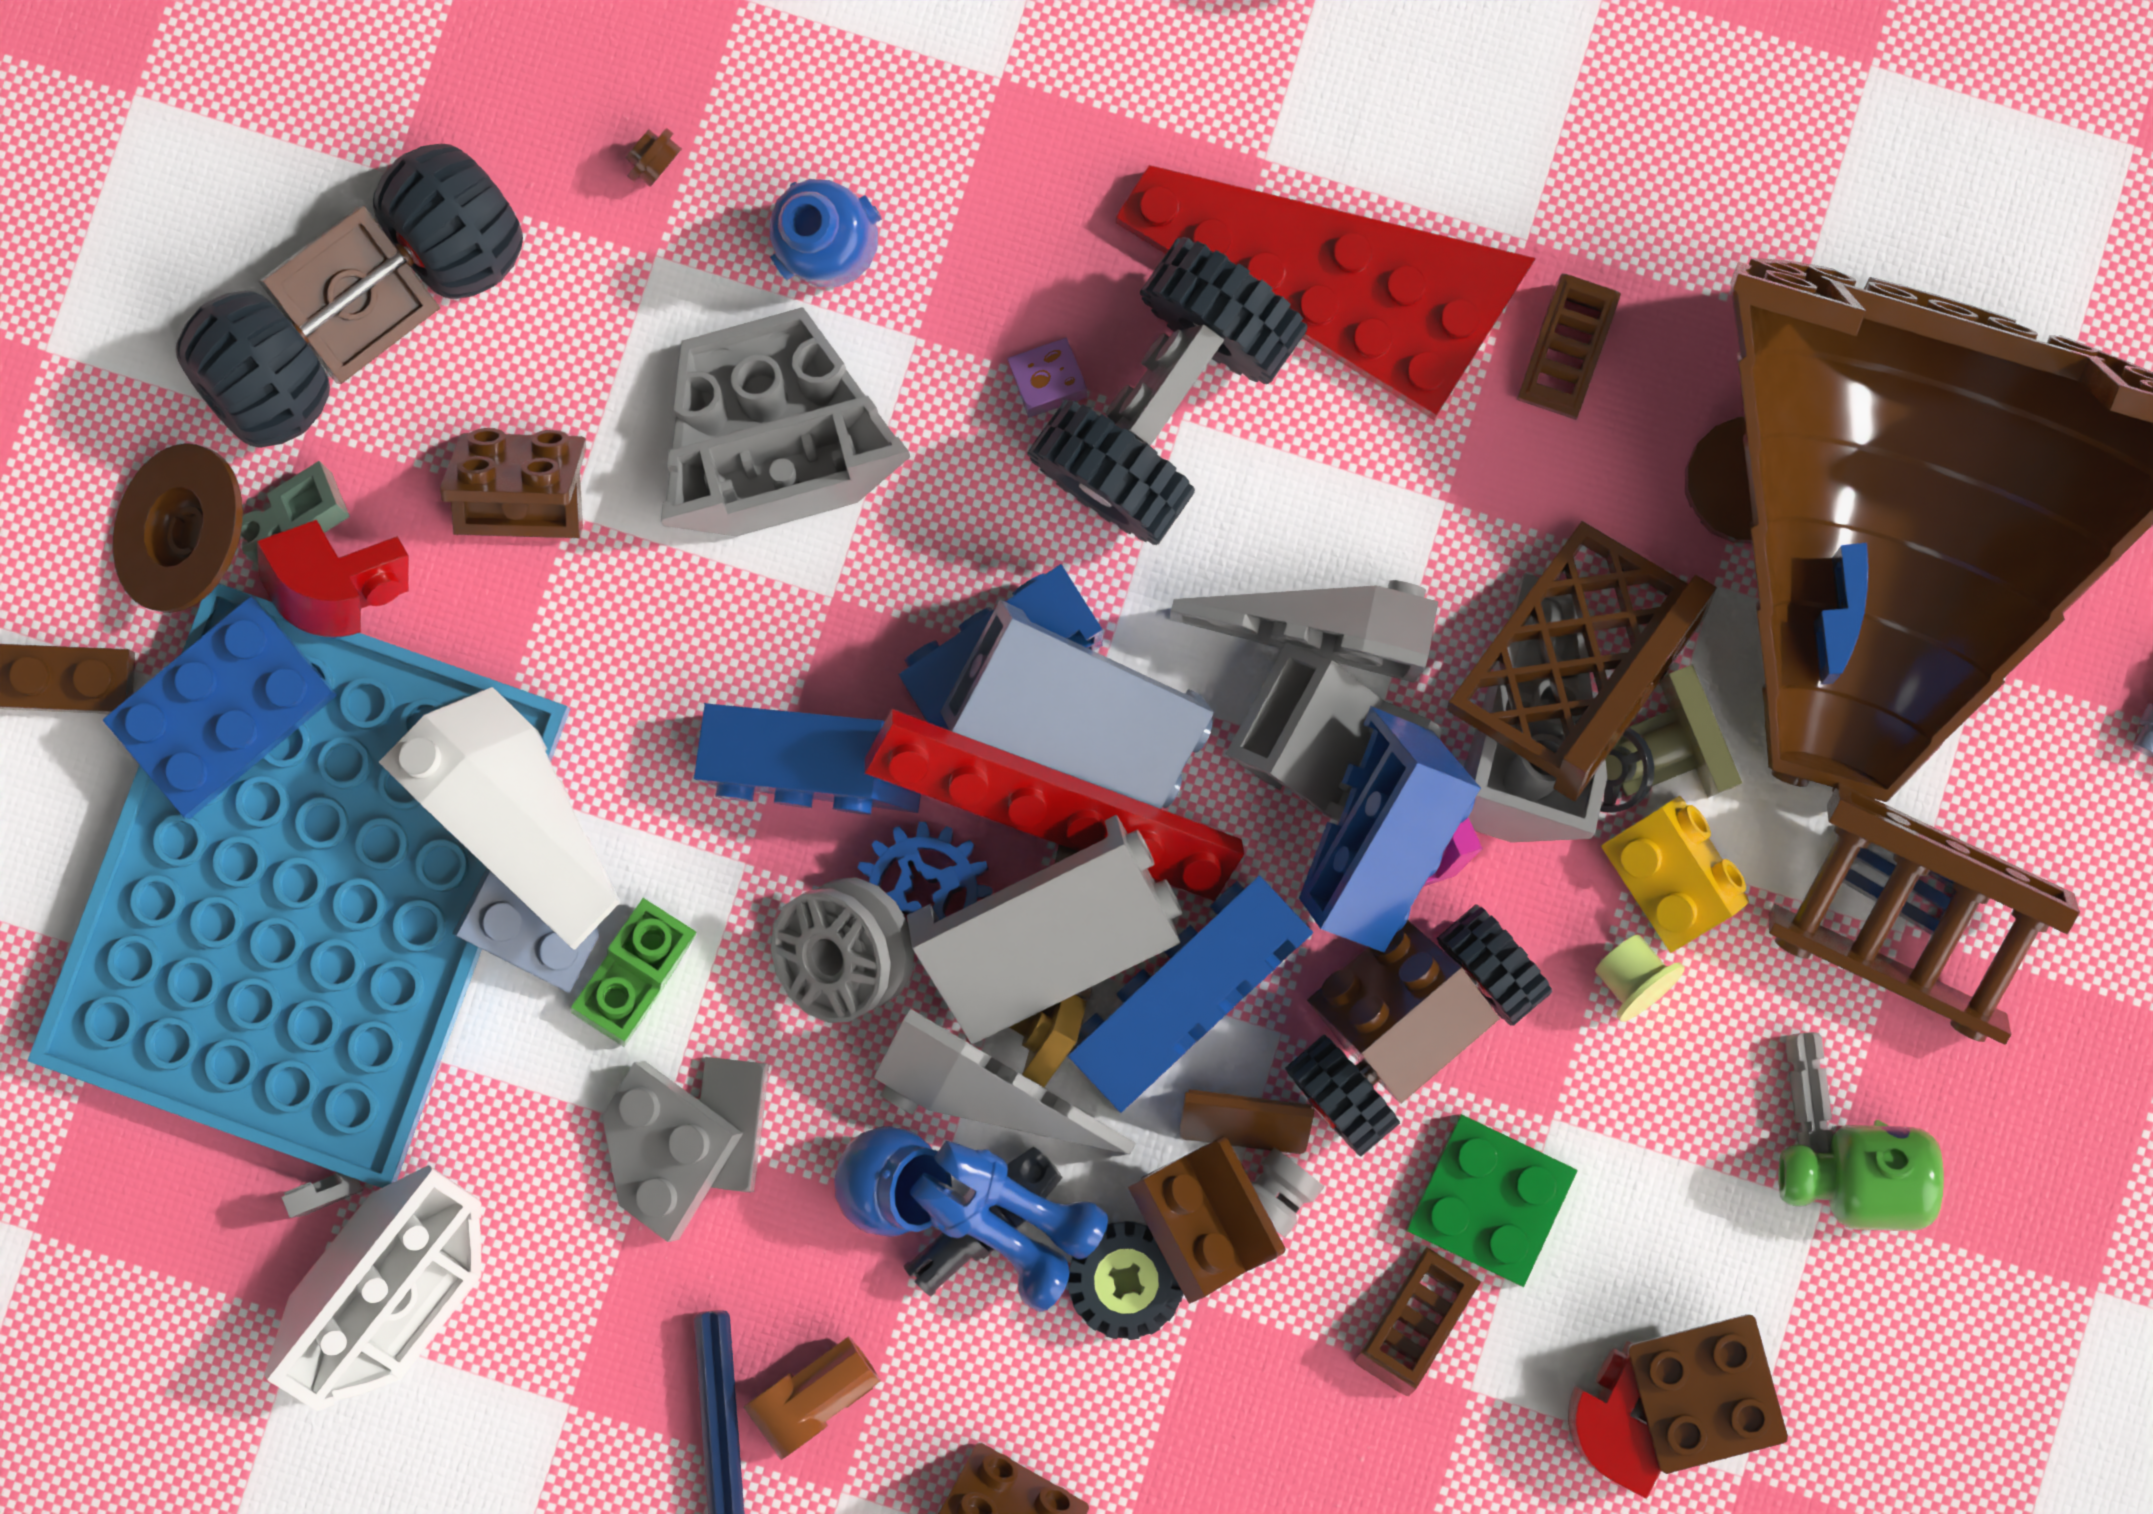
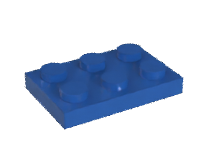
[103,596,337,819]

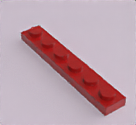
[865,709,1244,901]

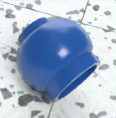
[834,1126,952,1237]

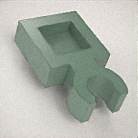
[240,461,350,565]

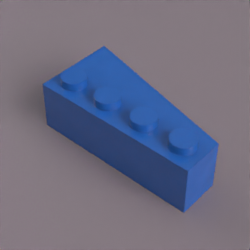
[1068,875,1314,1113]

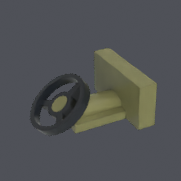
[1600,664,1742,813]

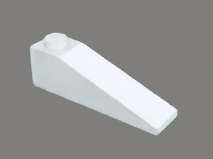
[379,687,620,950]

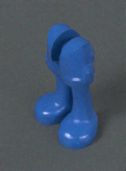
[910,1141,1108,1312]

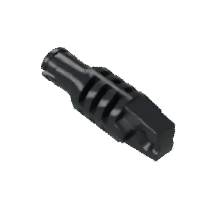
[903,1147,1063,1297]

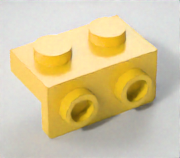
[1601,796,1749,954]

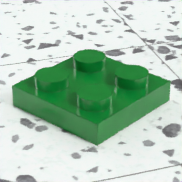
[1405,1114,1578,1287]

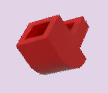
[257,520,409,637]
[1568,1341,1661,1499]

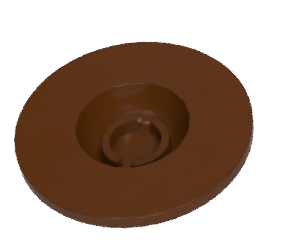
[112,443,243,613]

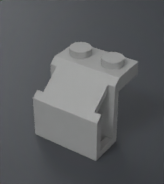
[1225,642,1444,822]

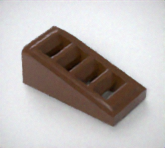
[1516,274,1621,420]
[1354,1246,1481,1396]

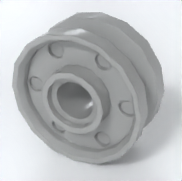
[770,877,915,1023]

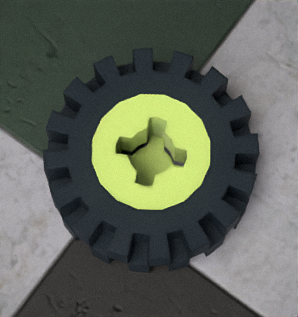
[1068,1221,1183,1340]

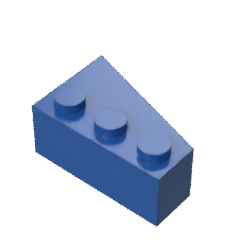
[898,564,1103,730]
[694,703,921,815]
[1299,706,1481,952]

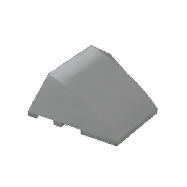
[661,307,910,537]

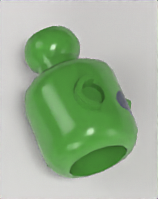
[1778,1120,1944,1231]

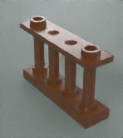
[1768,782,2080,1045]

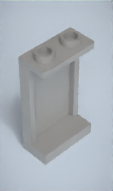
[907,815,1182,1045]

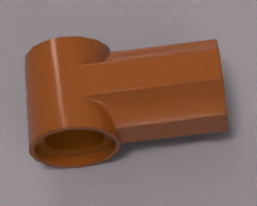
[743,1335,881,1460]

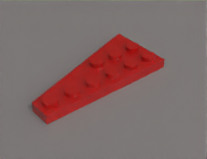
[1116,165,1536,420]

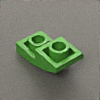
[571,898,697,1048]

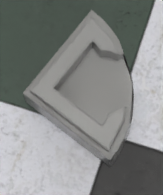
[281,1172,363,1218]

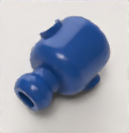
[770,179,882,287]

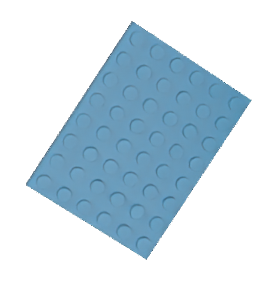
[27,583,571,1188]

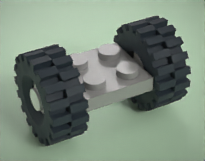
[1027,237,1307,545]

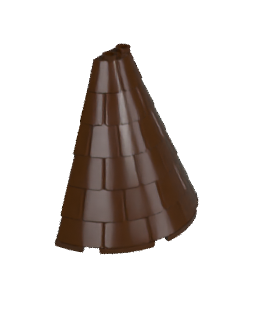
[1730,259,2153,802]

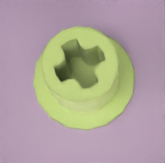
[1595,935,1685,1022]

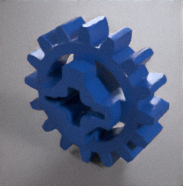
[857,822,993,962]

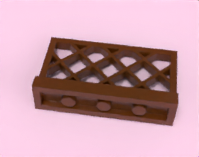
[1446,521,1717,802]

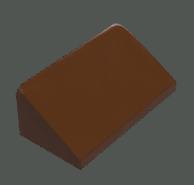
[1179,1089,1315,1154]

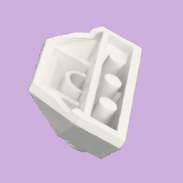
[264,1165,481,1411]

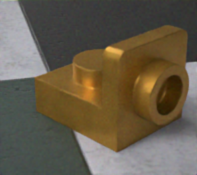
[1008,995,1087,1088]

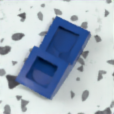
[1813,543,1868,685]

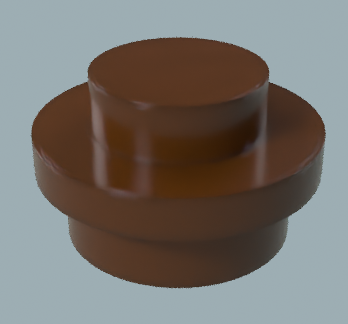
[625,128,682,187]

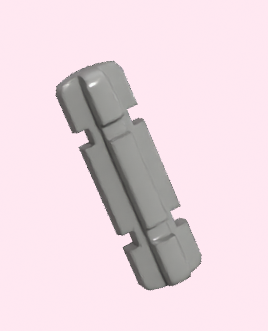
[1785,1032,1834,1153]

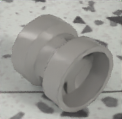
[1251,1147,1325,1238]

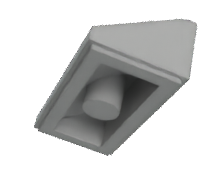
[700,1057,770,1193]

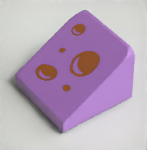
[1007,337,1088,418]

